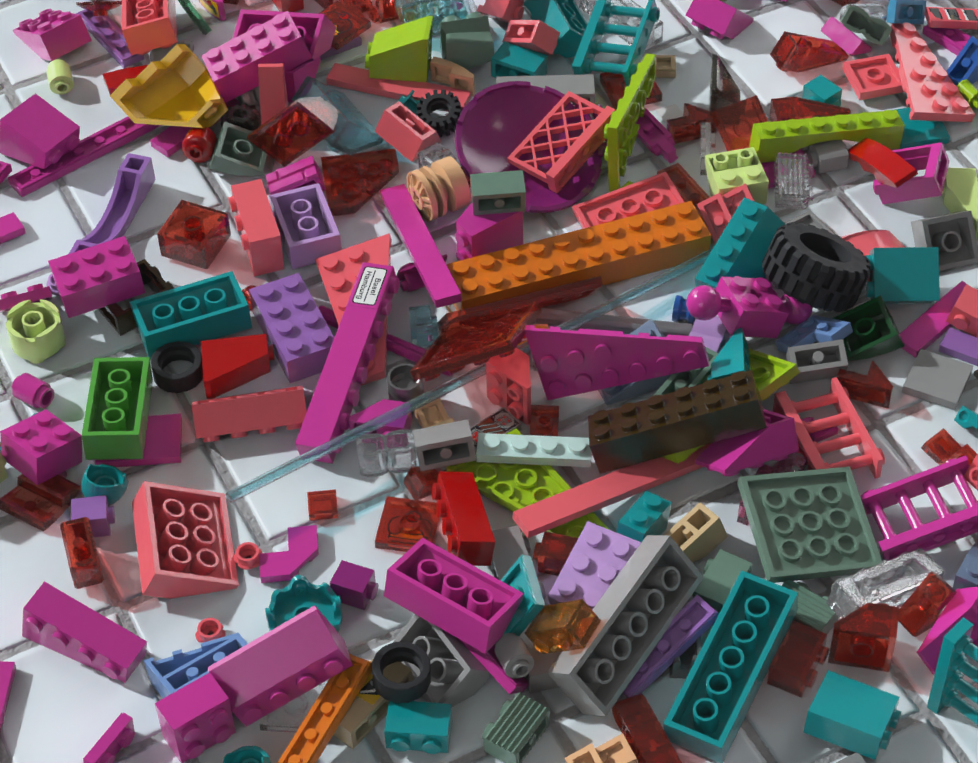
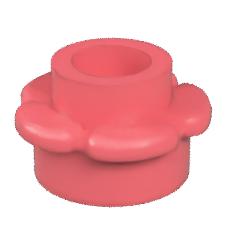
[234,542,262,570]
[195,618,226,643]

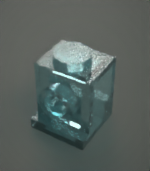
[409,305,439,348]

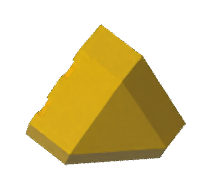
[110,44,228,128]

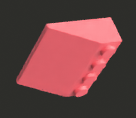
[132,481,239,599]

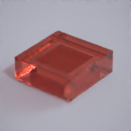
[307,489,338,521]

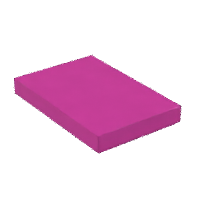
[95,413,182,467]

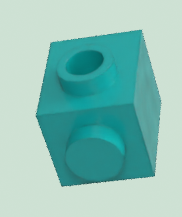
[801,75,842,117]

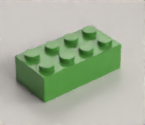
[82,357,153,460]

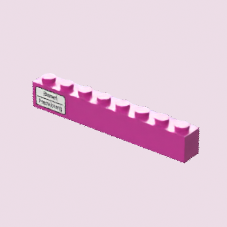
[295,262,400,464]

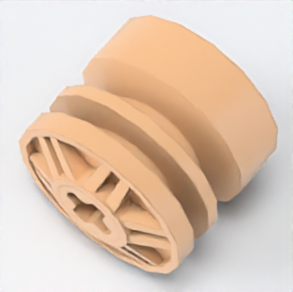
[407,156,471,222]

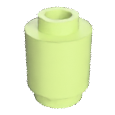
[46,59,74,95]

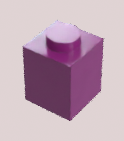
[330,560,379,610]

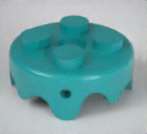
[265,575,342,632]

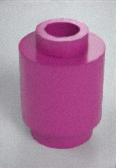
[12,373,54,409]

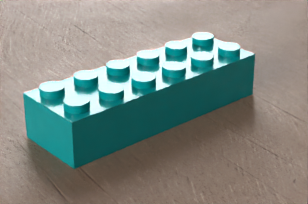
[663,570,798,763]

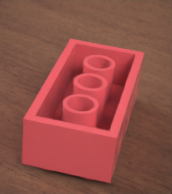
[122,0,177,55]

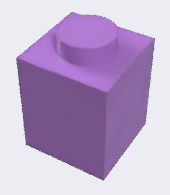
[71,495,116,539]

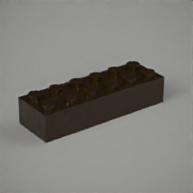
[588,370,767,474]

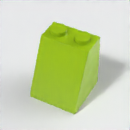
[365,16,433,82]

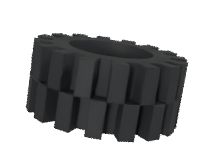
[416,89,462,137]

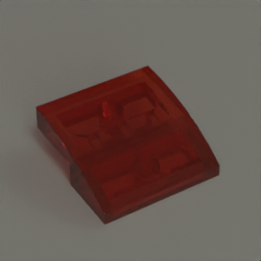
[0,474,81,531]

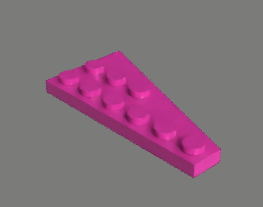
[524,325,709,401]

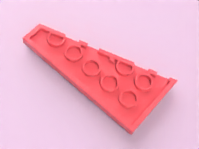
[890,22,976,122]
[315,233,392,386]

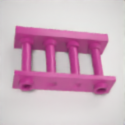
[860,455,978,566]

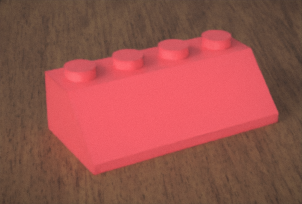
[191,386,307,442]

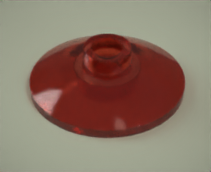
[76,1,122,16]

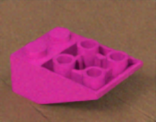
[13,9,92,61]
[695,409,799,476]

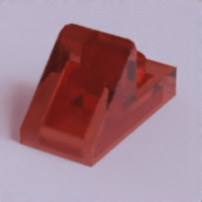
[666,103,717,144]
[837,361,893,409]
[894,571,957,637]

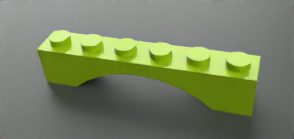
[749,110,905,163]

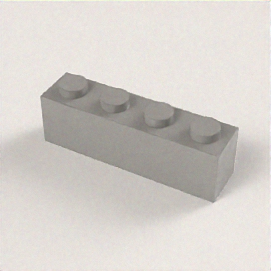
[496,74,595,108]

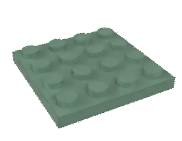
[737,467,884,583]

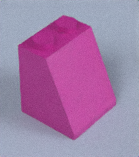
[0,93,80,169]
[455,203,523,261]

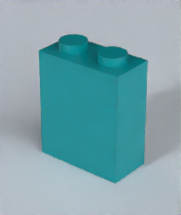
[866,247,940,304]
[803,670,902,760]

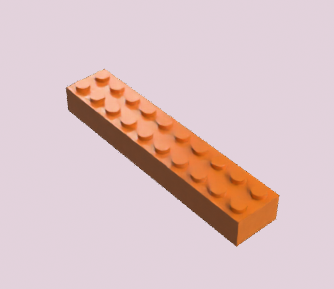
[446,201,711,323]

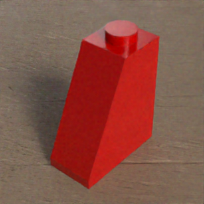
[201,334,275,399]

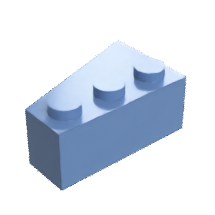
[143,633,248,699]

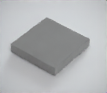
[902,349,973,410]

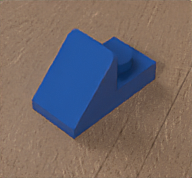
[946,36,978,86]

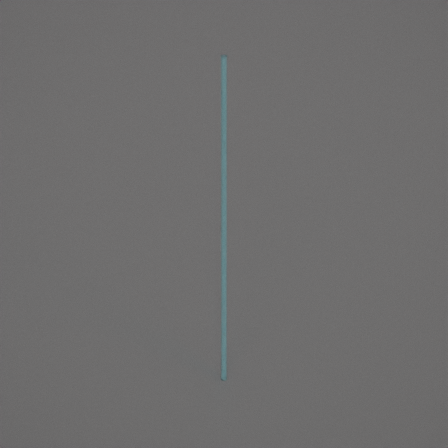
[226,248,713,503]

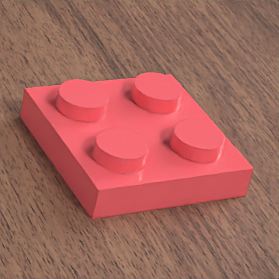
[842,54,904,101]

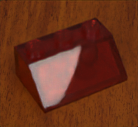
[247,96,339,167]

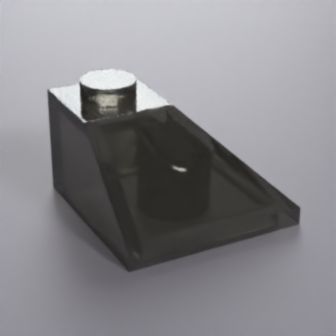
[709,54,745,125]

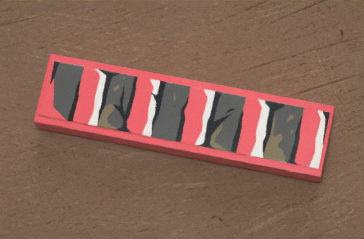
[924,7,978,30]

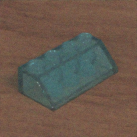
[292,75,384,155]

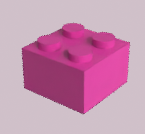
[0,409,82,485]
[155,672,236,763]

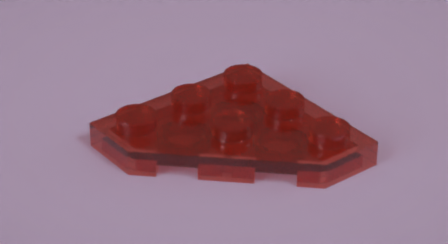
[321,148,399,216]

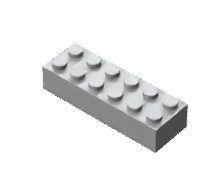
[547,535,704,716]

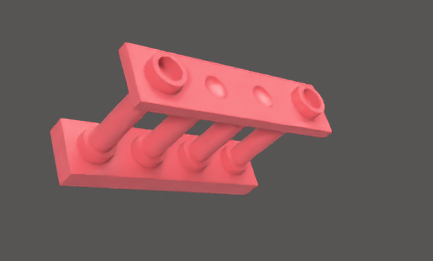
[772,377,885,478]

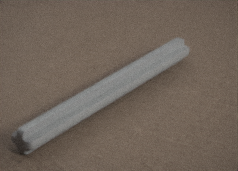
[534,307,693,337]

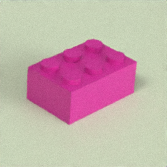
[48,236,146,318]

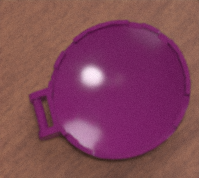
[455,81,607,213]

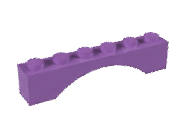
[69,153,156,254]

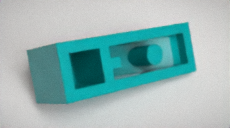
[707,328,751,380]

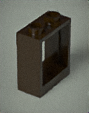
[98,259,174,336]

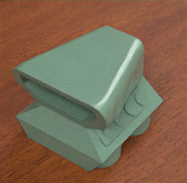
[439,12,494,70]

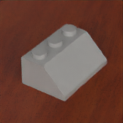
[393,614,491,707]

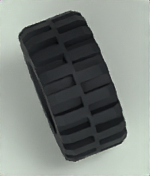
[762,222,871,312]

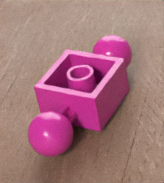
[686,276,813,338]

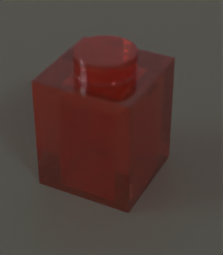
[533,531,578,576]

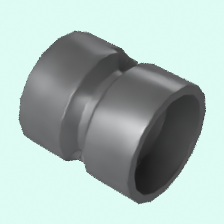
[387,363,425,415]

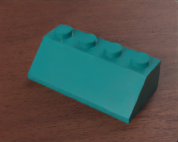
[523,0,587,58]
[695,197,786,289]
[130,271,252,359]

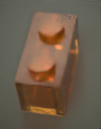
[524,599,601,654]

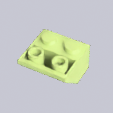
[705,147,769,204]

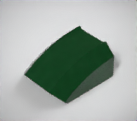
[832,295,905,361]

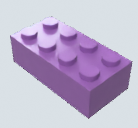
[249,273,334,383]

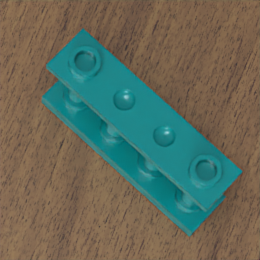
[572,0,660,86]
[927,617,978,725]

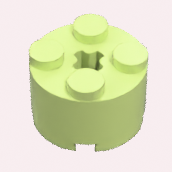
[6,299,66,364]

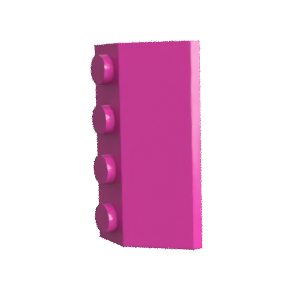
[233,9,336,60]
[384,538,524,654]
[208,605,353,727]

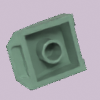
[209,121,276,176]

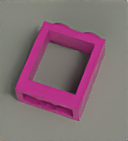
[873,142,950,204]

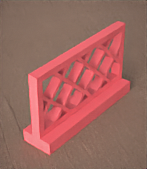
[507,91,616,193]

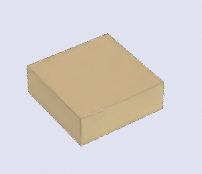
[655,55,676,78]

